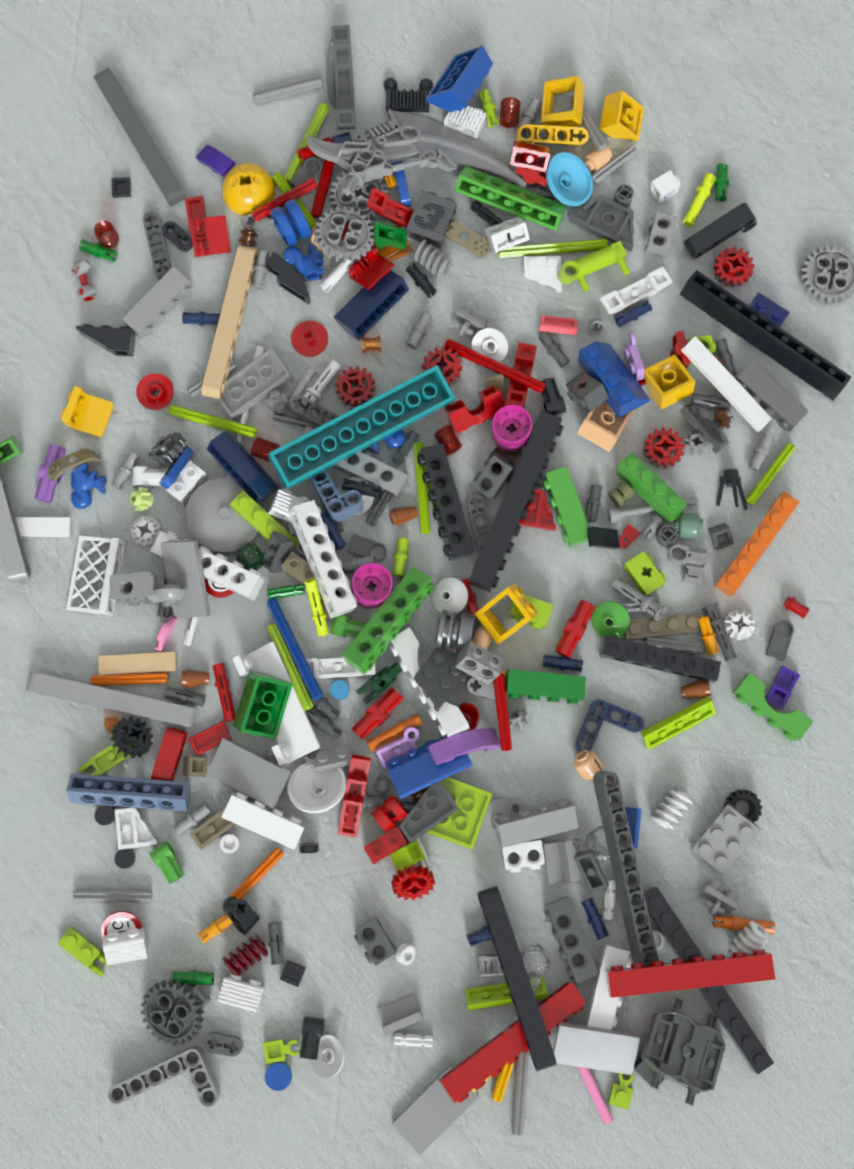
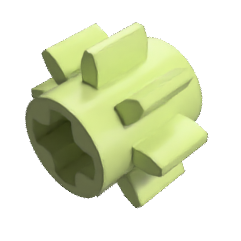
[130,487,154,511]

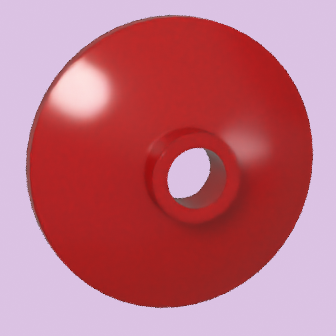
[136,373,174,410]

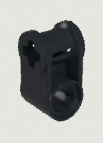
[223,896,260,935]

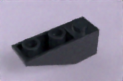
[76,324,136,357]

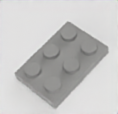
[691,803,761,874]

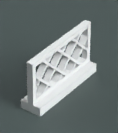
[66,535,127,617]

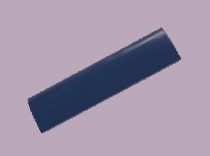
[334,270,410,341]
[207,430,279,504]

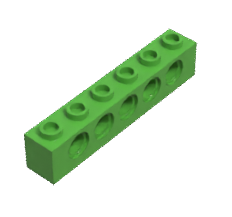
[455,166,567,231]
[342,567,434,674]

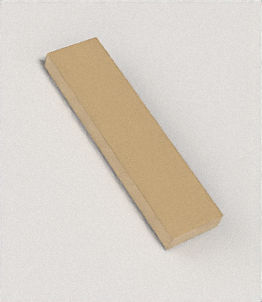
[98,652,177,675]

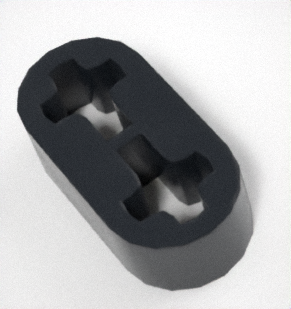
[162,221,193,252]

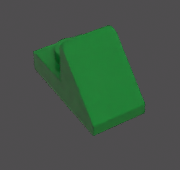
[374,222,407,250]

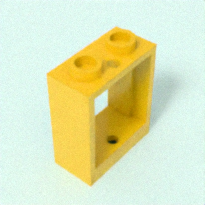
[541,76,585,127]
[475,584,538,645]

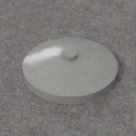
[186,477,262,553]

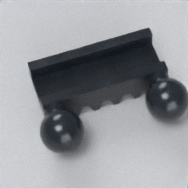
[383,77,433,113]

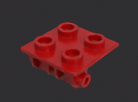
[189,215,231,257]
[347,247,395,290]

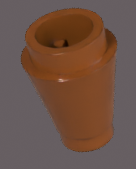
[389,506,418,526]
[182,669,209,688]
[681,679,711,698]

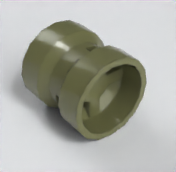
[608,481,635,507]

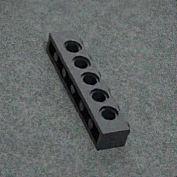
[417,443,475,561]
[600,635,721,683]

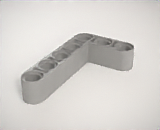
[108,1046,220,1107]

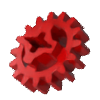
[713,246,755,287]
[422,346,462,387]
[335,366,376,407]
[643,427,685,469]
[391,864,435,901]

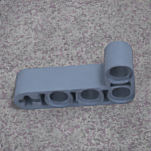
[310,470,364,522]

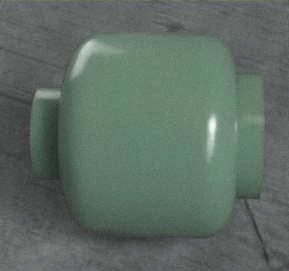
[675,513,703,538]

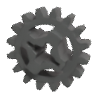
[148,432,187,467]

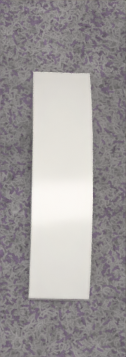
[600,267,672,315]
[298,658,376,679]

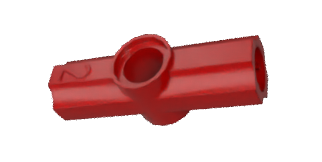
[555,600,595,658]
[351,687,404,740]

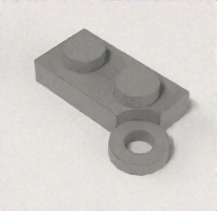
[304,745,352,773]

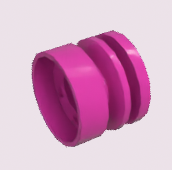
[491,405,532,452]
[351,563,393,609]

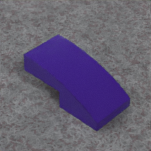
[195,145,235,177]
[765,665,800,710]

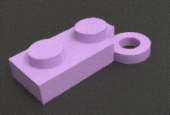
[623,331,645,381]
[375,726,419,768]

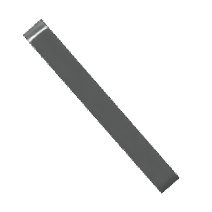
[93,68,186,207]

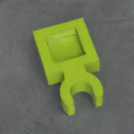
[263,1038,300,1064]
[608,1073,634,1110]

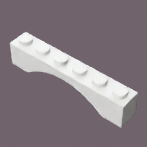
[390,627,470,737]

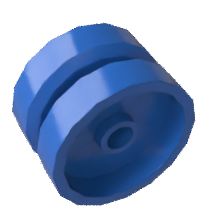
[270,198,312,247]

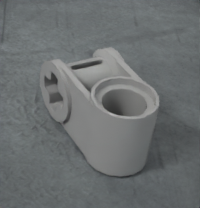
[466,677,495,701]
[476,954,504,977]

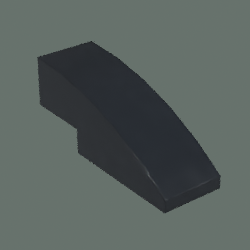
[265,252,311,305]

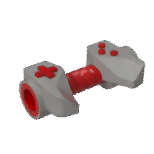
[71,259,97,302]

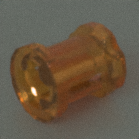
[362,335,381,353]

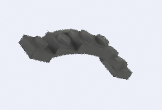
[326,25,356,130]

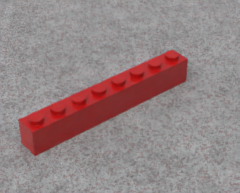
[606,949,776,998]
[438,981,586,1103]

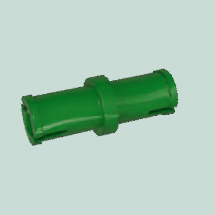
[714,163,729,202]
[79,239,118,262]
[172,970,215,987]

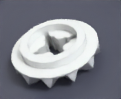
[130,515,161,546]
[724,610,755,640]

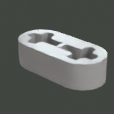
[243,213,274,232]

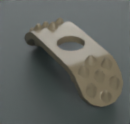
[444,219,490,258]
[48,448,102,481]

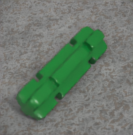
[267,584,305,599]

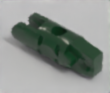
[356,663,402,704]

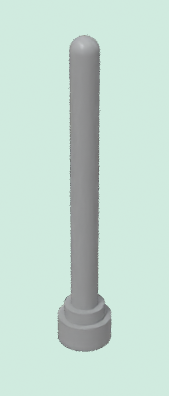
[607,498,698,523]

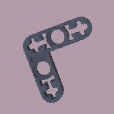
[575,699,644,752]

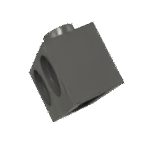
[473,454,516,500]
[354,917,397,966]

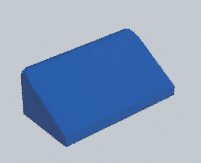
[625,807,641,849]

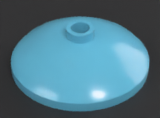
[546,152,593,207]

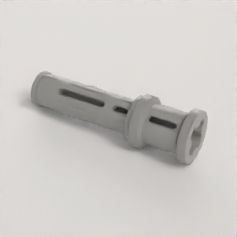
[612,577,667,621]

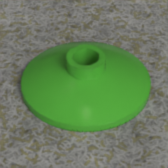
[591,601,630,638]

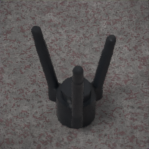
[716,469,748,510]

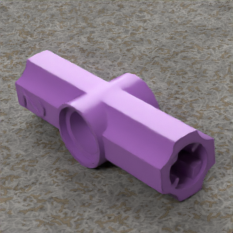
[34,444,66,503]

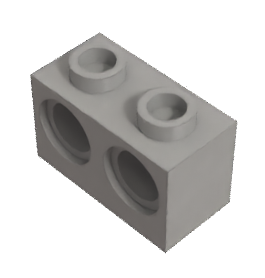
[644,212,678,258]
[455,641,504,685]

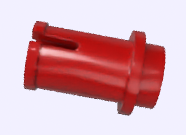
[783,596,810,619]

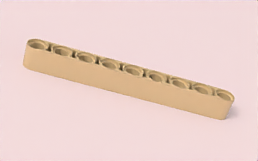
[201,245,258,399]

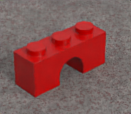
[444,385,505,433]

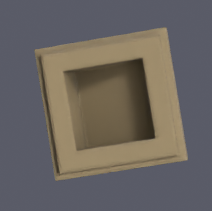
[484,373,506,396]
[183,756,207,777]

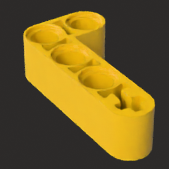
[515,124,589,146]

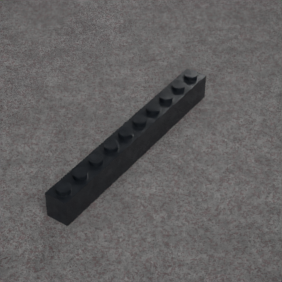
[679,270,851,401]
[469,411,564,592]
[644,886,774,1075]

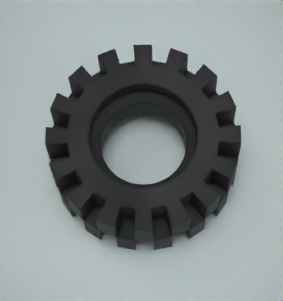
[724,790,763,822]

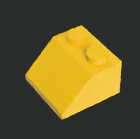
[599,90,644,141]
[644,355,695,410]

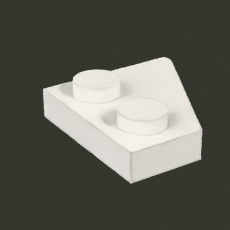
[524,256,562,292]
[115,808,157,850]

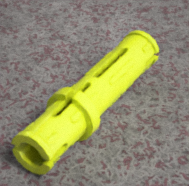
[682,173,716,227]
[304,578,329,636]

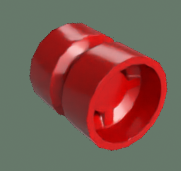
[371,794,409,832]

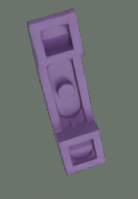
[428,728,501,765]

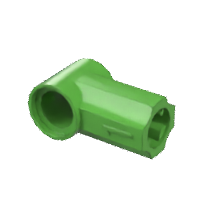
[330,615,367,638]
[149,841,185,884]

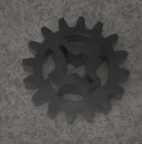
[110,716,153,759]

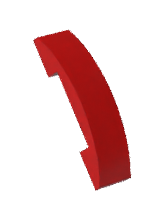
[366,188,414,228]
[505,342,537,408]

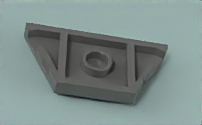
[569,195,634,252]
[414,649,466,712]

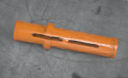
[366,714,423,752]
[712,914,775,934]

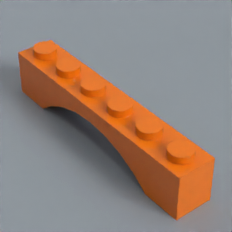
[714,491,799,597]

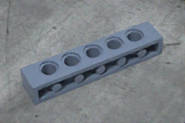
[66,774,191,812]

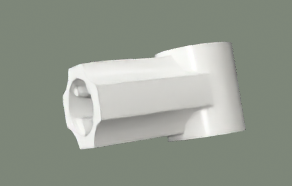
[132,466,168,489]

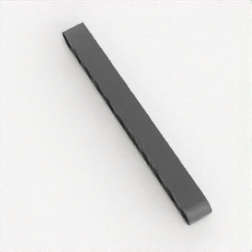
[593,771,659,966]

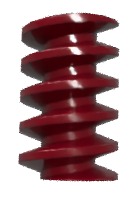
[222,933,268,976]

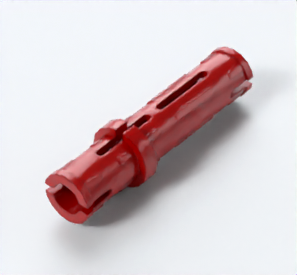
[212,663,235,722]

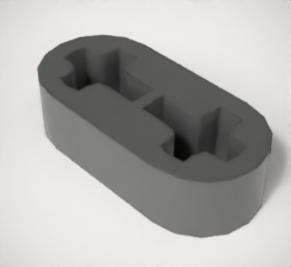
[204,1032,243,1057]

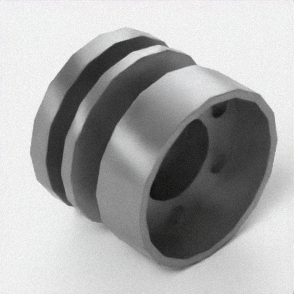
[435,609,475,653]

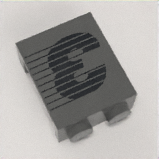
[406,190,457,249]

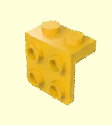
[61,386,114,437]

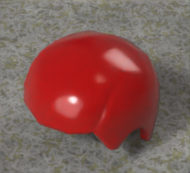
[458,702,480,732]

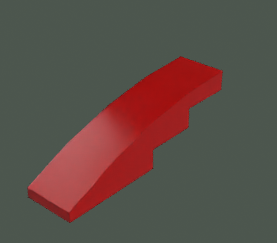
[338,754,371,838]

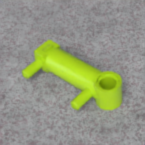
[557,241,630,292]

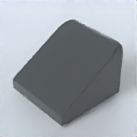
[708,523,734,550]

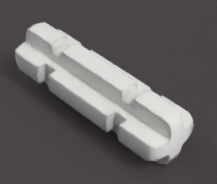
[603,880,616,920]
[394,1033,433,1047]

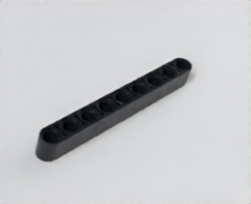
[477,886,557,1072]

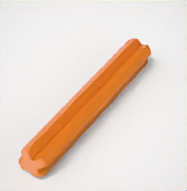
[91,672,168,686]
[223,848,284,903]

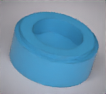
[330,680,350,700]

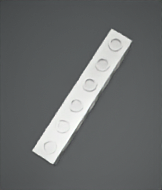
[288,500,357,618]
[150,531,264,601]

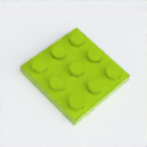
[426,777,493,850]

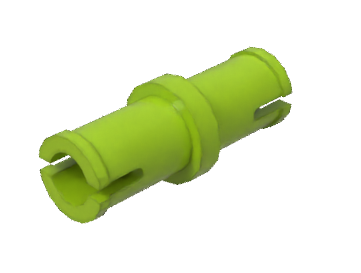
[479,89,499,128]
[392,538,409,578]

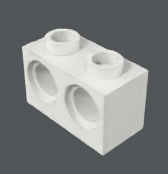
[485,216,530,253]
[166,461,208,506]
[501,840,545,873]

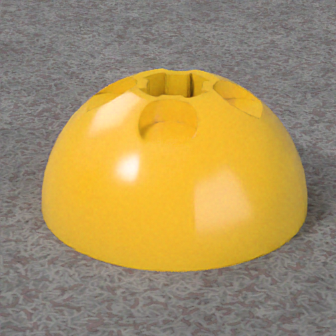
[222,163,276,216]

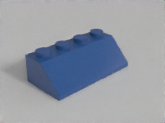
[426,45,493,112]
[578,342,650,418]
[385,735,473,799]

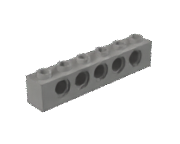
[301,426,408,499]

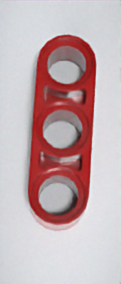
[151,727,188,781]

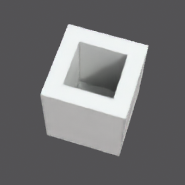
[649,170,680,204]

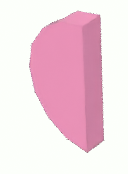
[155,616,178,652]

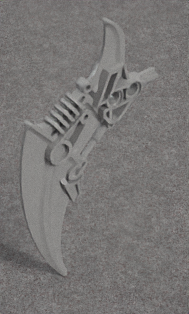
[307,108,527,196]

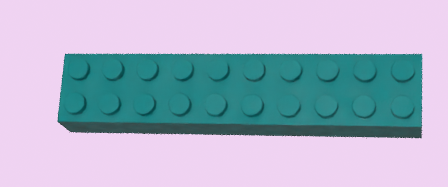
[268,365,456,491]

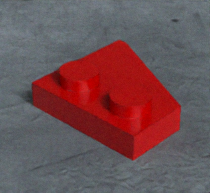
[519,489,556,531]

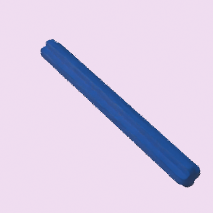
[266,598,323,700]

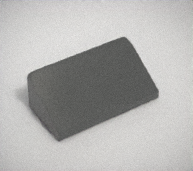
[261,531,294,573]
[574,850,609,893]

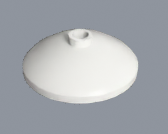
[287,763,346,813]

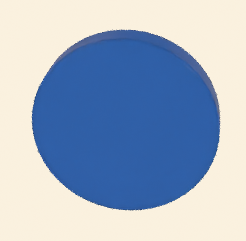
[265,1062,292,1091]

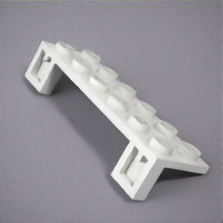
[232,642,321,766]

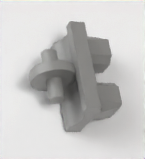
[452,305,488,337]
[698,879,739,916]

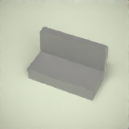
[542,841,578,884]
[377,994,423,1035]

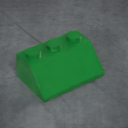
[233,670,293,739]

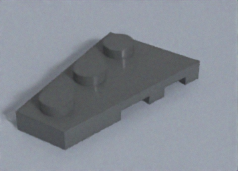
[680,404,729,454]
[399,781,459,843]

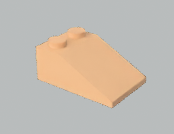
[577,401,634,452]

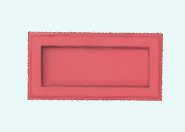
[539,315,578,335]

